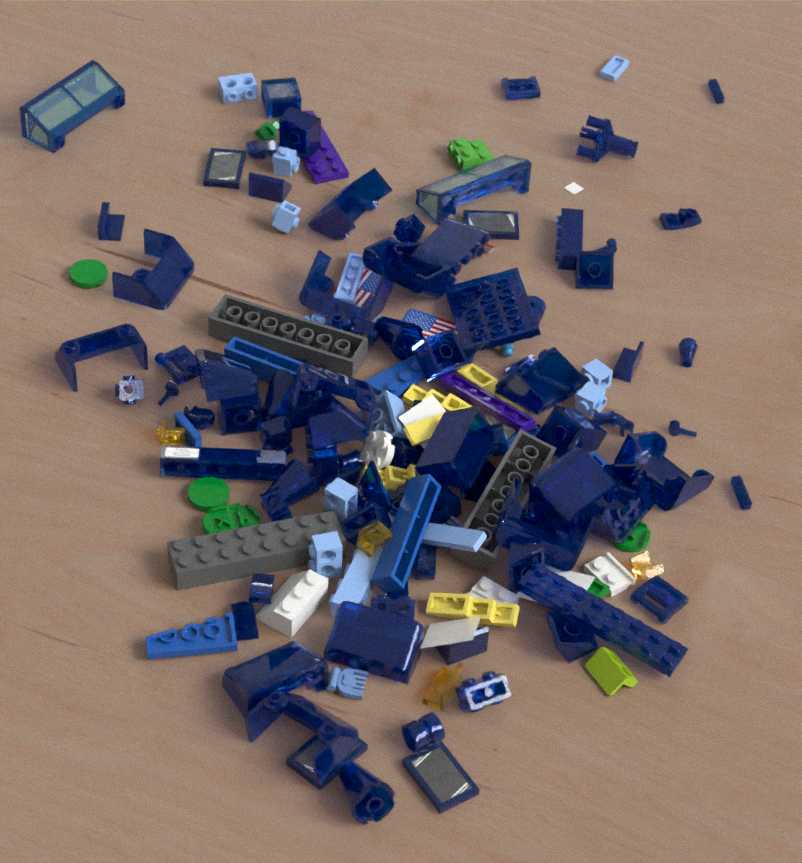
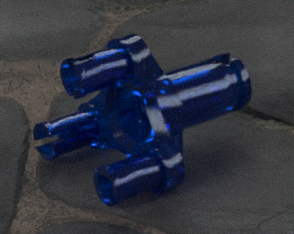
[576,115,638,163]

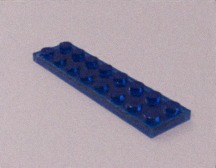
[516,562,689,677]

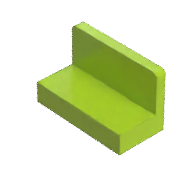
[585,647,638,696]

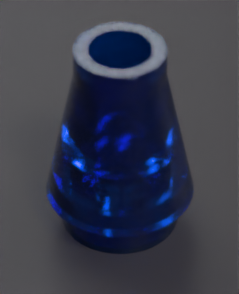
[678,338,698,367]

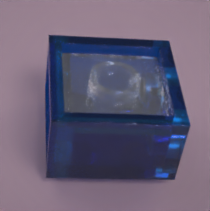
[261,77,301,118]

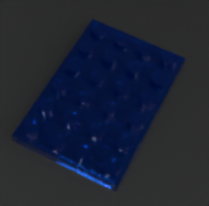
[444,268,541,355]

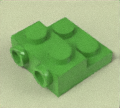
[447,137,496,173]

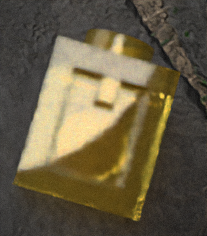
[156,420,185,448]
[356,521,393,558]
[629,551,665,579]

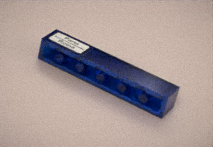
[160,446,287,481]

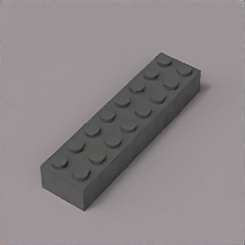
[208,294,368,380]
[450,429,556,573]
[167,510,346,591]

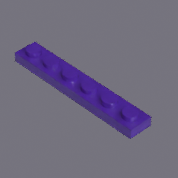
[438,372,536,432]

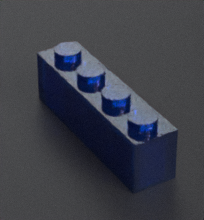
[555,208,583,271]

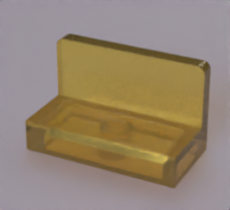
[423,662,463,712]

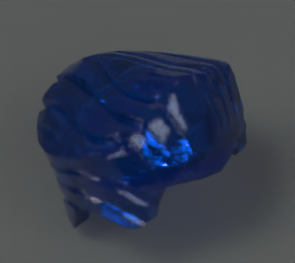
[410,543,436,580]

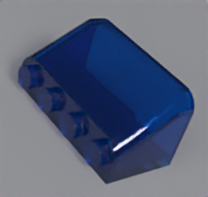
[415,406,495,489]
[324,601,424,684]

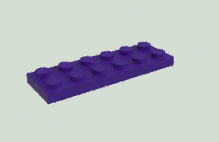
[280,110,349,184]

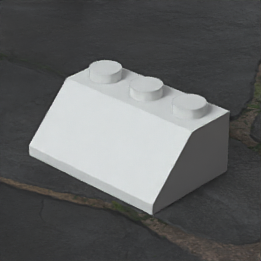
[255,570,328,638]

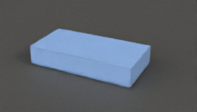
[599,55,629,82]

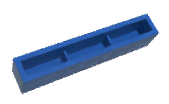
[224,336,339,406]
[371,474,442,593]

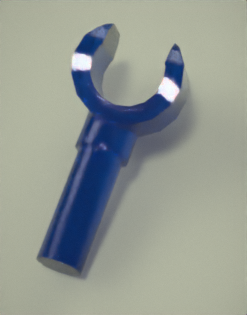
[592,238,617,255]
[158,380,179,405]
[669,420,697,437]

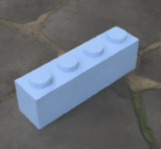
[328,542,383,623]

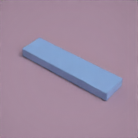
[334,253,367,306]
[421,523,487,552]

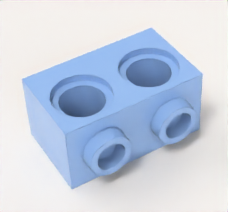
[218,73,257,104]
[323,477,358,530]
[308,531,343,578]

